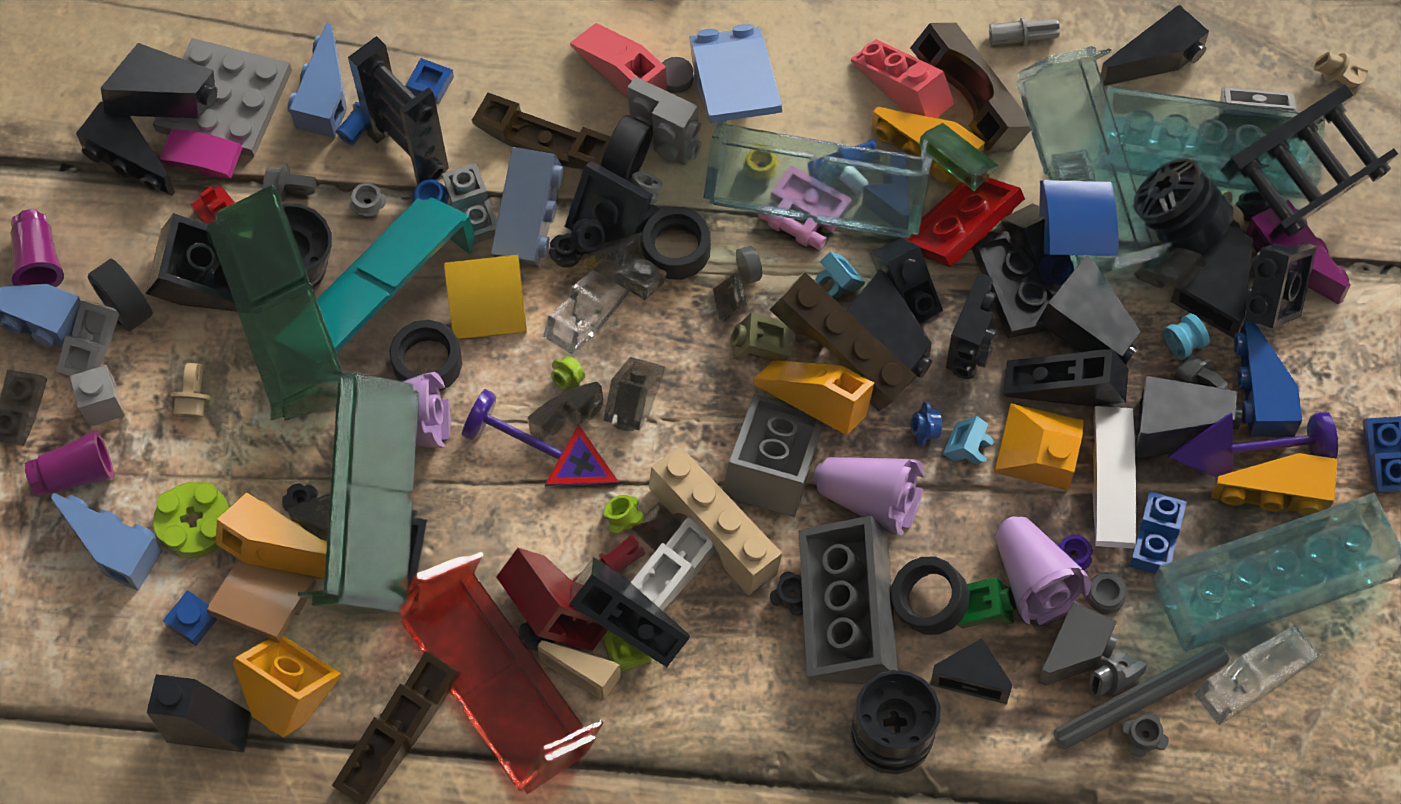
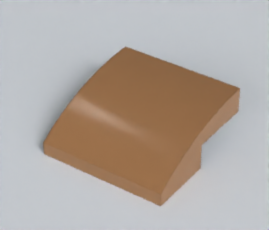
[207,560,316,643]

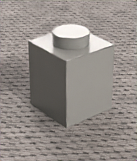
[70,365,125,427]

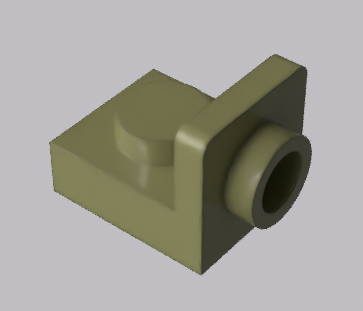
[731,313,791,361]

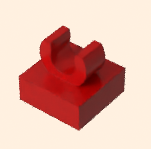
[190,185,243,229]

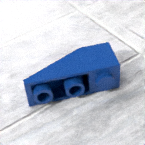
[1234,320,1302,437]

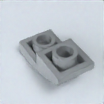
[442,163,497,243]

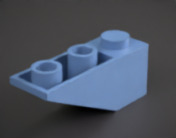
[288,22,347,138]
[0,284,81,348]
[51,493,162,591]

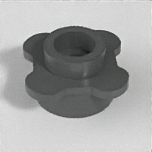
[1122,713,1169,757]

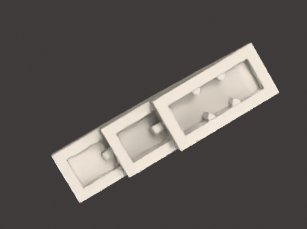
[1092,406,1136,549]
[631,517,717,611]

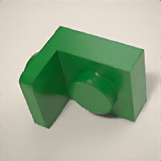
[957,577,1016,629]

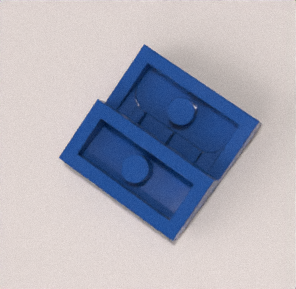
[1039,180,1119,256]

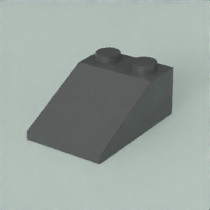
[723,394,824,517]

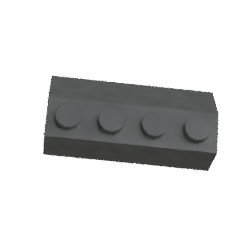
[798,515,898,684]

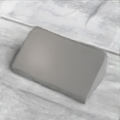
[1218,87,1297,117]

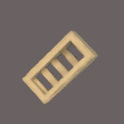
[537,640,621,700]

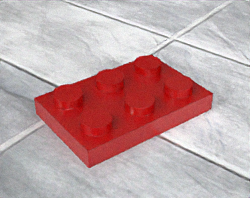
[901,172,1025,267]

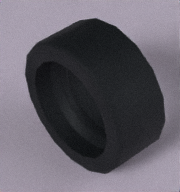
[600,115,653,183]
[642,207,711,280]
[88,258,153,331]
[389,319,463,392]
[891,556,970,635]

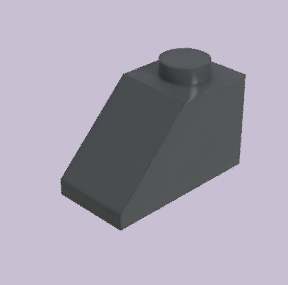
[1038,602,1119,686]

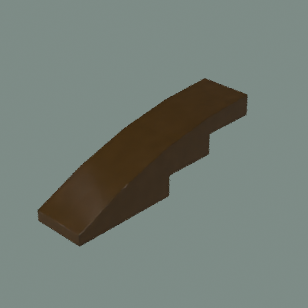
[332,651,462,804]

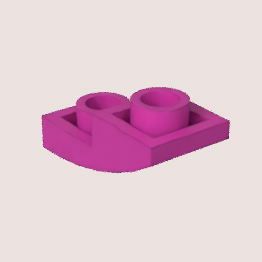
[159,129,243,178]

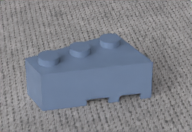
[491,147,564,267]

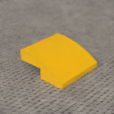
[444,255,527,340]

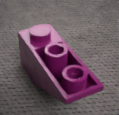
[1246,199,1351,304]

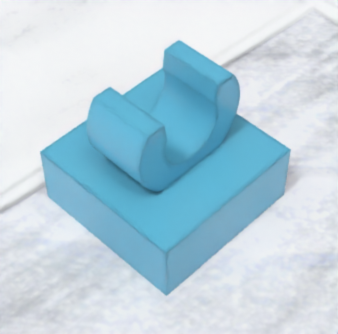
[815,251,866,299]
[943,416,994,464]

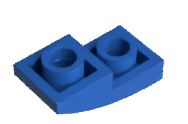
[1362,416,1401,493]
[1129,491,1187,577]

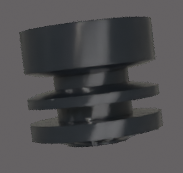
[1133,158,1233,258]
[249,203,332,300]
[850,670,941,775]

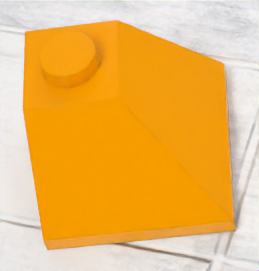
[994,403,1085,490]
[233,635,341,738]

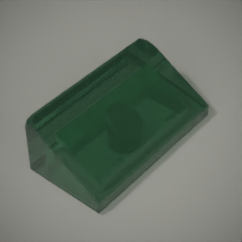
[919,123,998,191]

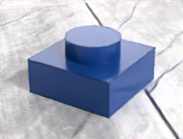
[405,58,454,105]
[163,590,218,646]

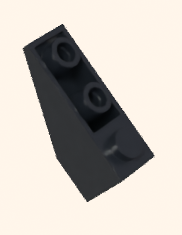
[76,101,175,196]

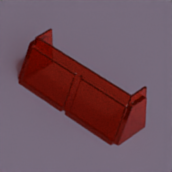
[398,553,604,795]

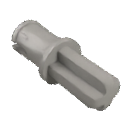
[989,18,1060,46]

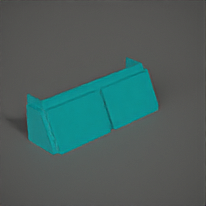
[275,197,476,397]

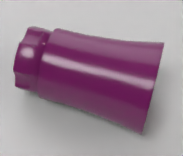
[10,209,64,287]
[25,430,114,497]

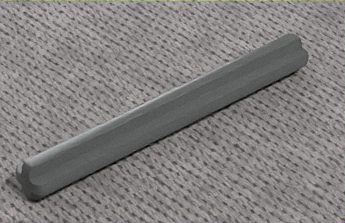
[1053,644,1230,749]

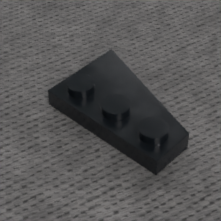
[971,231,1058,338]

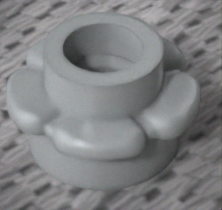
[350,183,386,217]

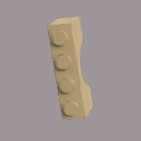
[649,446,782,596]

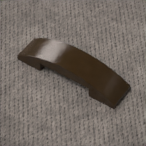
[472,92,611,170]

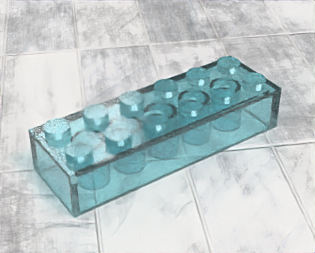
[1095,86,1325,199]
[1152,493,1401,652]

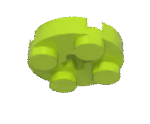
[153,482,230,558]

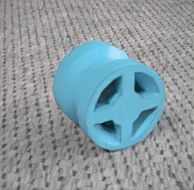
[1163,313,1210,360]

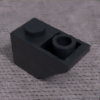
[870,237,943,323]

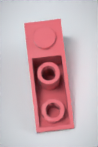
[570,23,667,98]
[851,39,954,118]

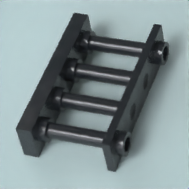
[348,36,449,185]
[1220,84,1398,240]

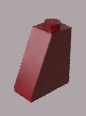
[496,547,608,651]

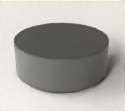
[662,57,694,93]
[736,246,763,284]
[1087,572,1127,614]

